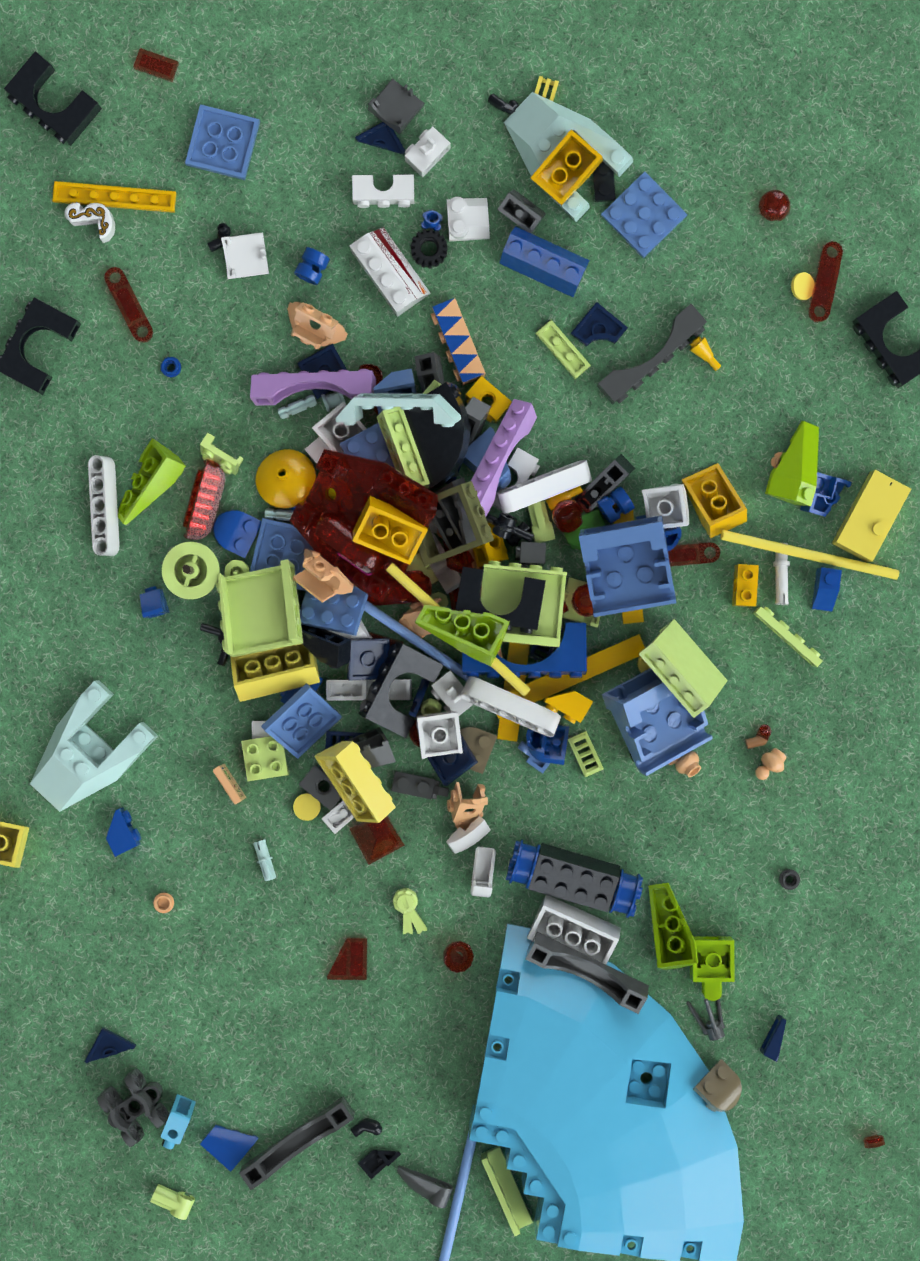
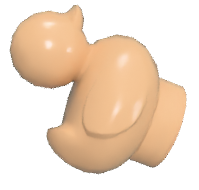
[755,748,786,780]
[669,751,701,777]

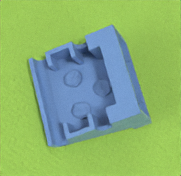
[579,515,676,617]
[602,668,713,776]

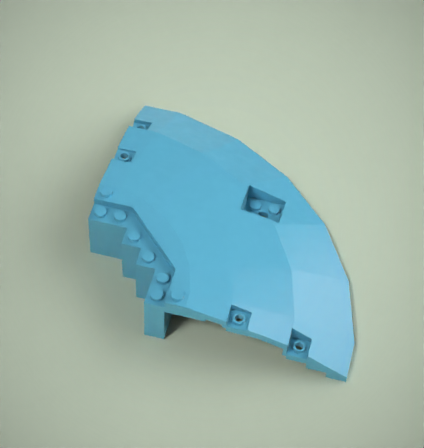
[469,923,744,1261]

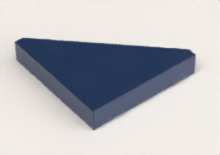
[355,122,405,155]
[409,679,430,717]
[84,1027,136,1063]

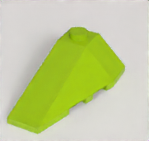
[765,421,819,506]
[118,438,186,525]
[415,605,510,666]
[648,883,698,970]

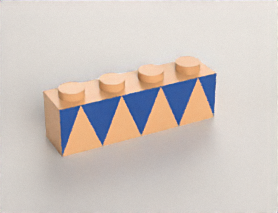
[430,298,486,385]

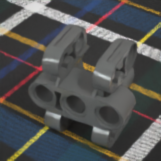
[97,1068,169,1147]

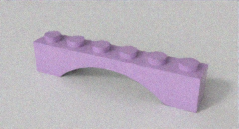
[250,369,376,406]
[471,399,537,517]

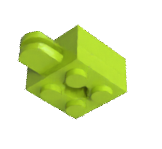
[690,936,735,1001]

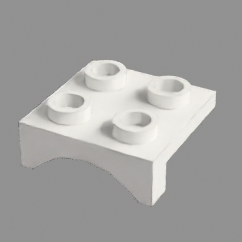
[221,232,269,279]

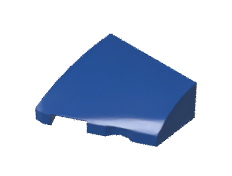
[800,472,852,517]
[200,1125,258,1172]

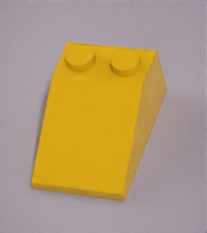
[530,129,603,206]
[682,463,747,538]
[352,496,428,565]

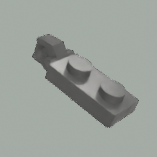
[391,771,449,799]

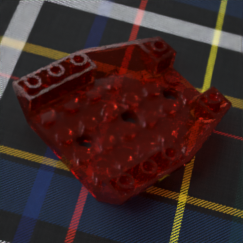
[289,449,438,603]

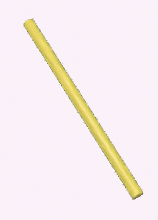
[720,530,899,580]
[386,562,530,696]

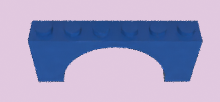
[462,623,587,678]

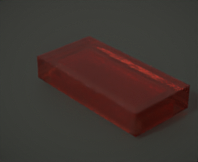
[133,48,179,82]

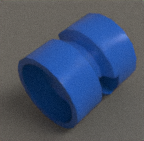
[294,247,330,286]
[596,486,635,524]

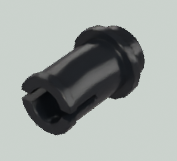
[506,521,531,547]

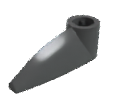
[397,1165,453,1208]

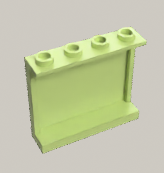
[216,559,303,657]
[481,561,567,647]
[639,619,728,718]

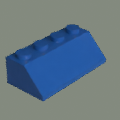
[500,226,590,297]

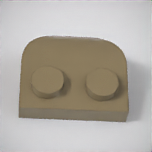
[460,726,497,774]
[693,1059,742,1112]

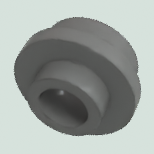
[779,869,800,890]

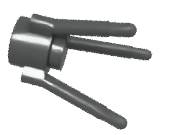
[686,999,725,1041]

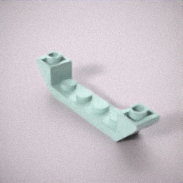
[336,393,461,427]

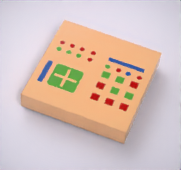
[213,764,247,805]

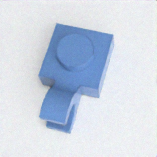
[518,741,550,774]

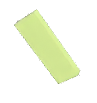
[536,320,591,379]

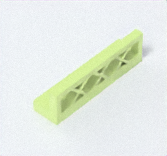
[377,407,430,495]
[481,1146,533,1236]

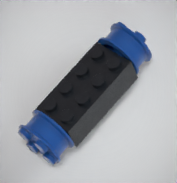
[506,839,643,918]

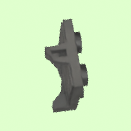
[368,79,425,134]

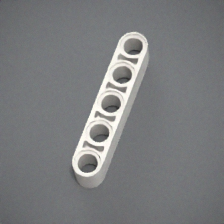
[88,455,120,556]
[497,460,592,513]
[461,676,561,737]

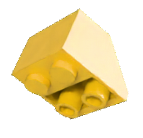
[543,690,593,724]

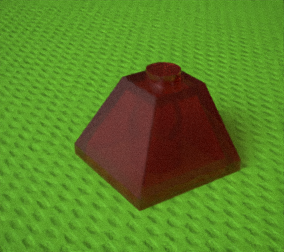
[350,815,405,865]

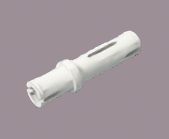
[773,543,790,605]

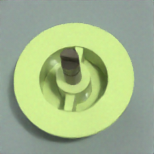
[162,542,220,599]

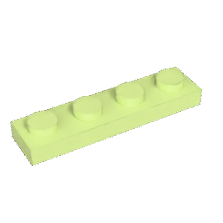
[753,607,823,667]

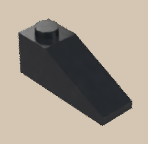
[574,454,635,513]
[301,625,351,669]

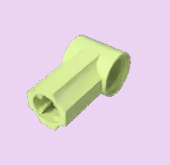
[528,501,555,543]
[150,1184,195,1220]

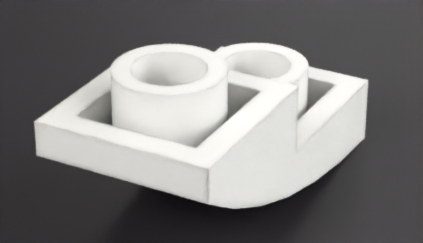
[446,816,491,854]

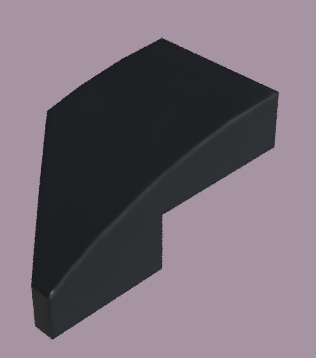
[357,1149,401,1179]

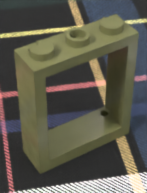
[402,481,494,566]

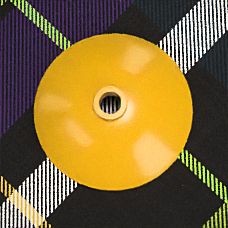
[255,449,316,508]

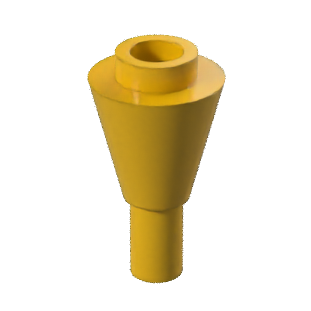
[689,336,721,371]
[545,486,583,513]

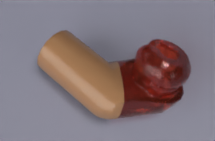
[745,724,772,749]

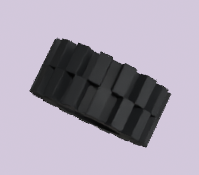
[411,229,447,268]

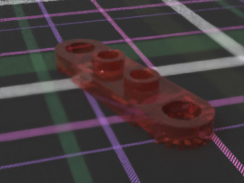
[809,241,843,323]
[104,267,153,343]
[668,542,721,567]

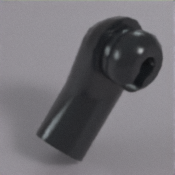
[488,94,519,115]
[207,223,231,252]
[351,1118,383,1137]

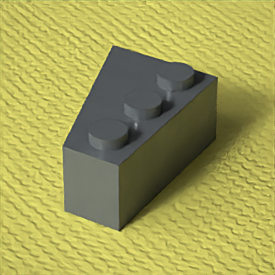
[425,477,476,550]
[323,727,396,768]

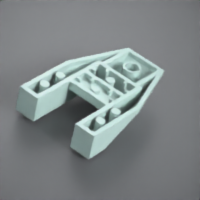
[504,92,633,222]
[30,680,158,812]

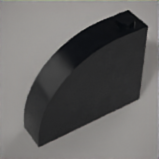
[404,382,470,489]

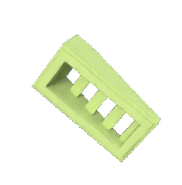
[568,731,604,777]

